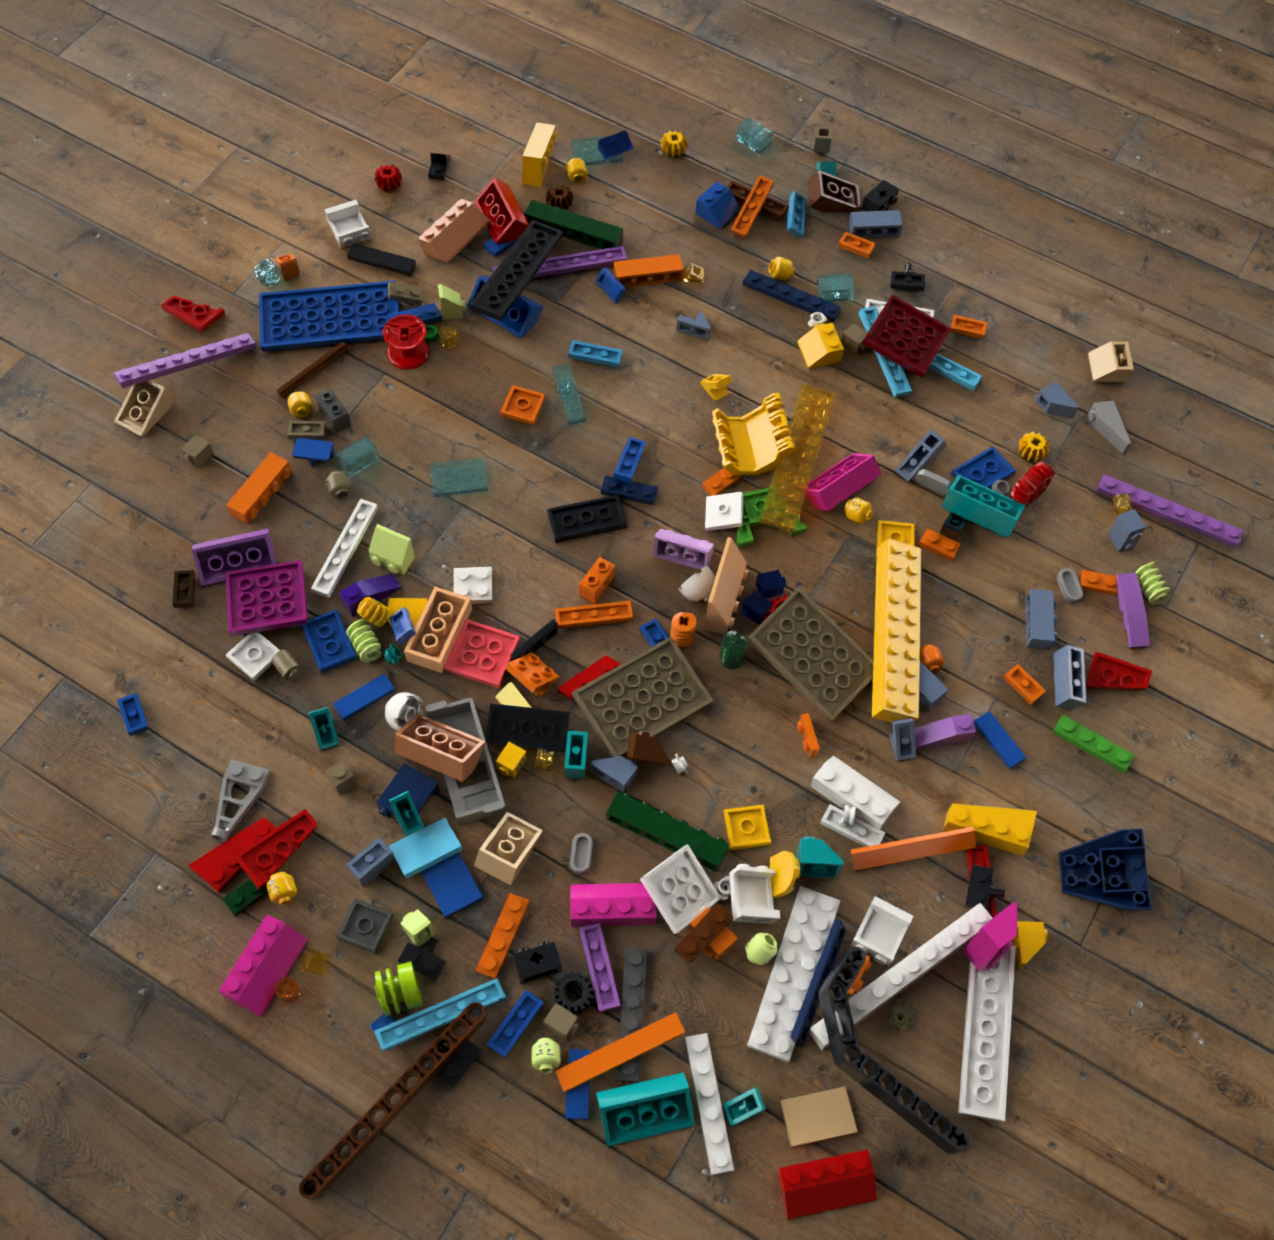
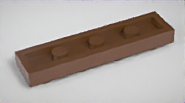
[727,181,789,220]

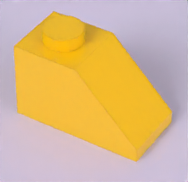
[1014,921,1048,969]

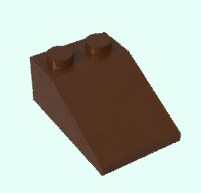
[808,170,861,212]

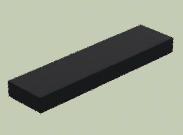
[347,243,416,276]

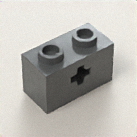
[315,388,351,433]

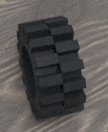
[554,972,594,1015]

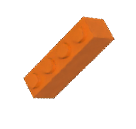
[614,254,684,288]
[226,452,292,524]

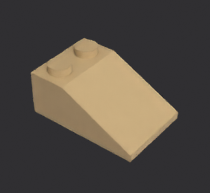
[114,380,177,437]
[474,812,543,885]

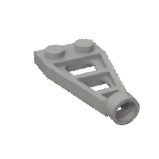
[210,759,271,842]

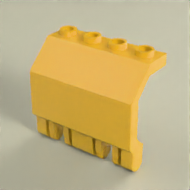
[712,393,795,475]

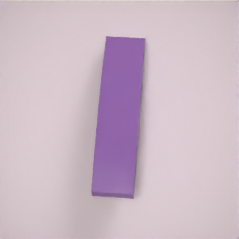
[1116,573,1150,648]

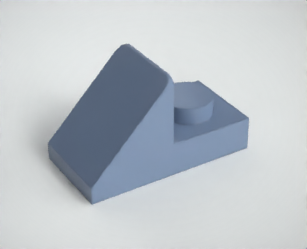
[676,311,711,341]
[889,718,916,761]

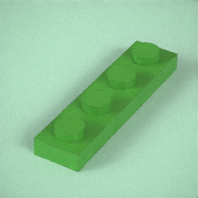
[1052,715,1134,773]

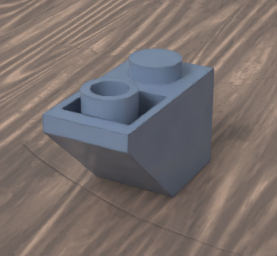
[1036,382,1079,418]

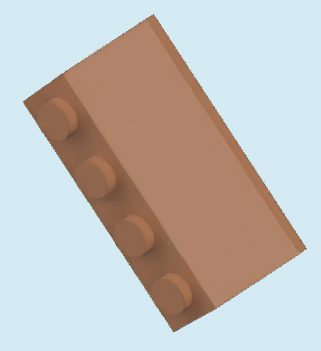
[418,199,491,262]
[395,714,486,782]

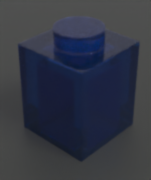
[756,569,786,600]
[742,591,773,625]

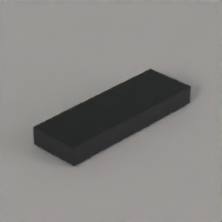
[510,619,558,661]

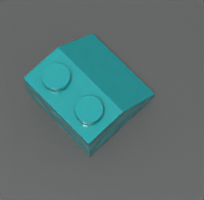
[796,836,843,878]

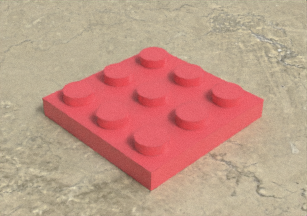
[444,619,520,689]

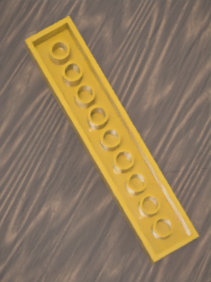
[872,538,921,723]

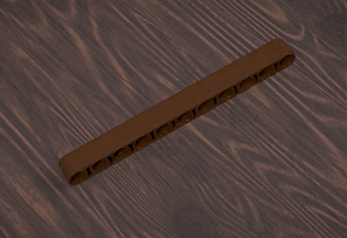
[299,1002,487,1200]

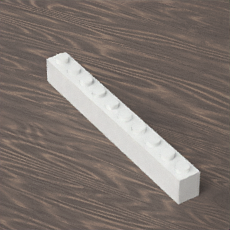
[808,903,993,1051]

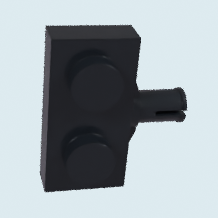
[890,263,925,292]
[965,865,1006,910]
[397,937,446,982]
[437,1040,482,1088]

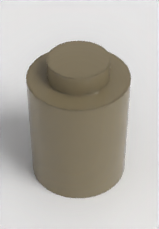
[271,649,301,680]

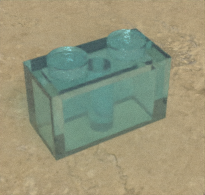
[736,117,773,154]
[816,273,855,302]
[336,435,380,478]

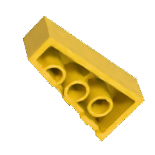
[522,123,558,187]
[943,803,1037,856]

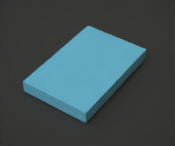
[389,818,463,879]

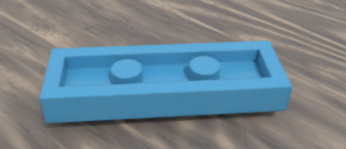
[787,191,806,238]
[568,340,623,368]

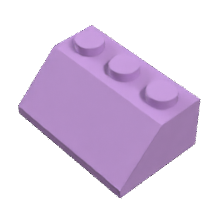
[653,529,714,570]

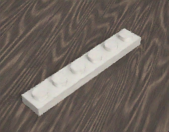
[311,499,378,598]
[685,1033,734,1176]

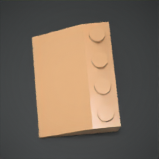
[705,537,749,635]

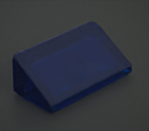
[598,130,633,159]

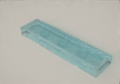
[552,363,586,425]

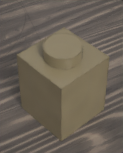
[813,126,832,153]
[841,323,867,355]
[181,434,214,468]
[326,760,357,795]
[543,1003,579,1040]

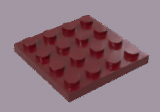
[862,295,951,378]

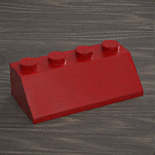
[475,177,529,244]
[776,1149,877,1220]

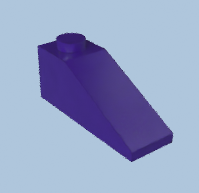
[339,573,401,617]

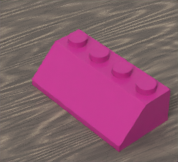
[799,453,881,512]
[570,883,656,927]
[963,901,1017,972]
[219,914,308,1017]

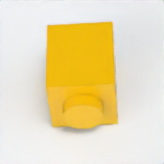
[496,742,527,778]

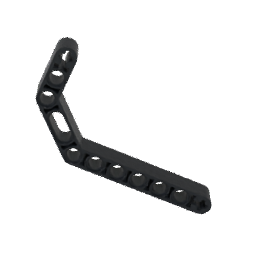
[819,946,970,1154]

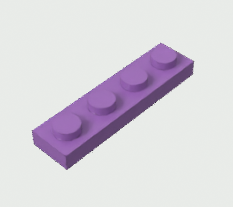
[579,923,621,1013]

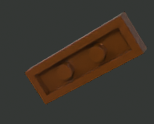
[674,903,734,965]

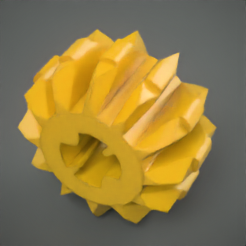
[661,130,688,157]
[1018,431,1050,462]
[357,597,391,627]

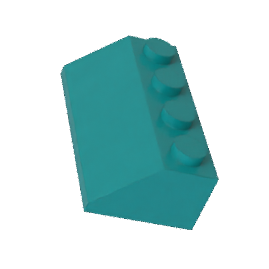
[941,474,1025,538]
[596,1072,695,1147]

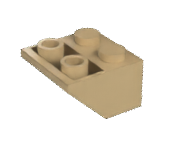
[1088,342,1134,382]

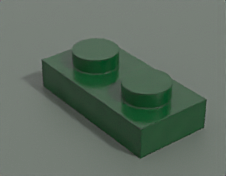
[222,879,268,917]

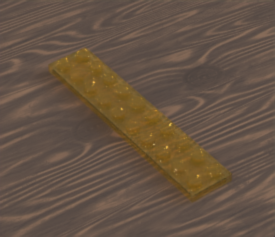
[759,383,836,533]

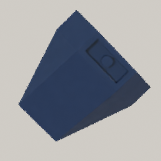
[1059,828,1152,911]

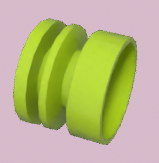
[375,961,423,1017]

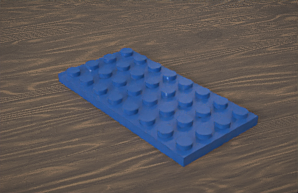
[259,280,399,351]

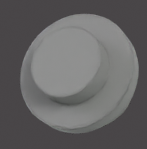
[992,480,1010,496]

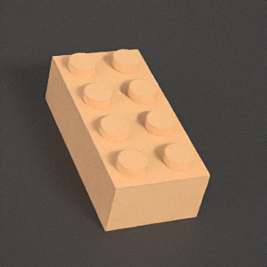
[404,587,472,673]

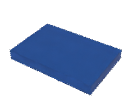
[951,446,1016,489]
[301,609,358,673]
[421,852,483,919]

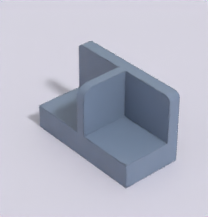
[346,837,395,887]

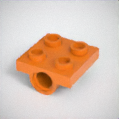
[505,652,559,697]

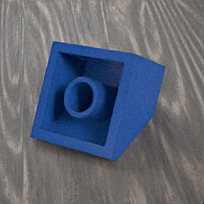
[695,181,741,230]

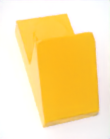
[700,374,732,401]

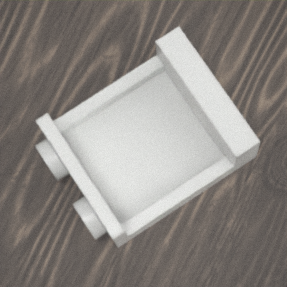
[325,200,372,248]
[729,864,780,924]
[851,896,914,966]

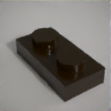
[172,570,196,608]

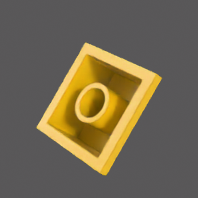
[797,323,844,369]

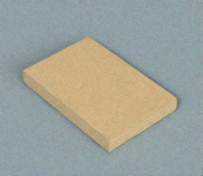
[780,1086,858,1148]

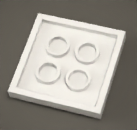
[640,845,721,934]

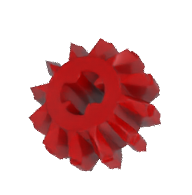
[374,164,402,191]

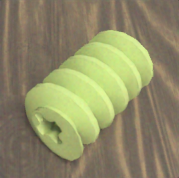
[1136,562,1172,605]
[346,619,382,663]

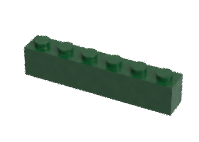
[524,200,623,249]
[606,792,729,873]

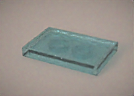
[571,135,623,166]
[430,457,488,497]

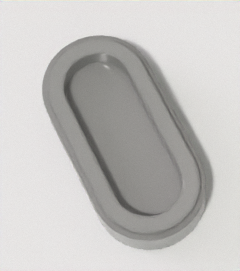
[916,470,951,494]
[1057,568,1083,604]
[570,833,593,875]

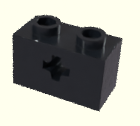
[862,179,899,212]
[513,941,562,984]

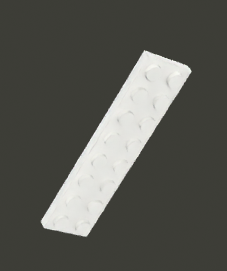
[747,886,840,1063]
[958,946,1016,1122]

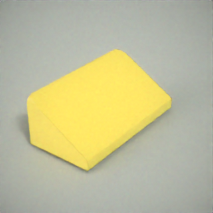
[495,682,531,707]

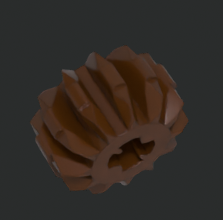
[546,184,573,210]

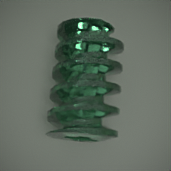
[720,631,747,669]

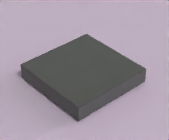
[336,899,394,954]

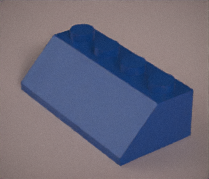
[466,275,543,338]

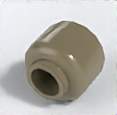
[325,470,352,499]

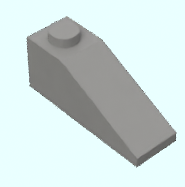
[1088,400,1131,454]

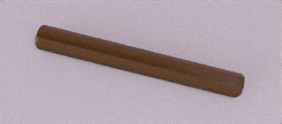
[277,342,349,398]

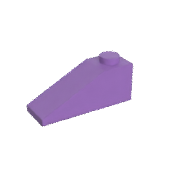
[914,714,976,749]

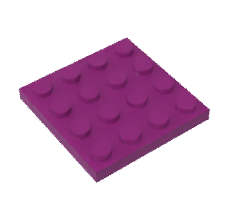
[225,560,308,637]

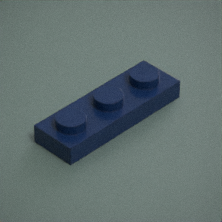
[601,475,658,505]

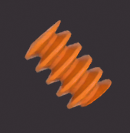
[670,612,696,648]

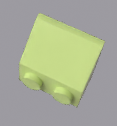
[369,524,415,575]

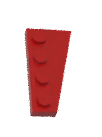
[235,809,318,890]
[188,817,276,893]

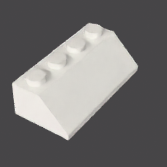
[811,756,900,830]

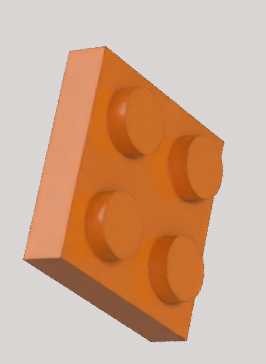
[500,385,546,426]

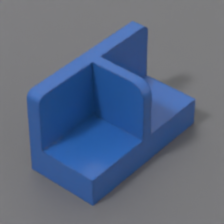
[292,438,335,467]

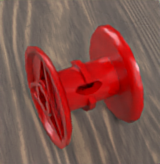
[383,314,430,370]

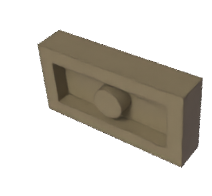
[387,282,423,305]
[287,420,326,440]

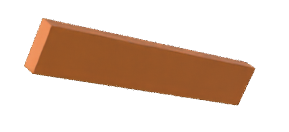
[850,827,976,871]
[555,1012,686,1093]

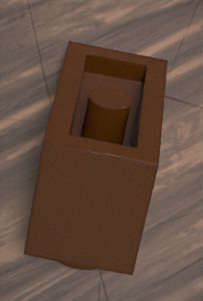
[626,731,671,766]

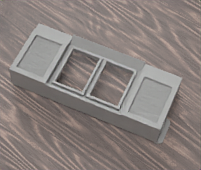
[425,697,506,826]

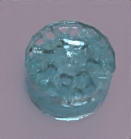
[253,259,281,286]

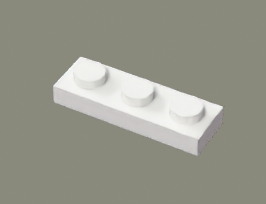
[820,804,885,847]

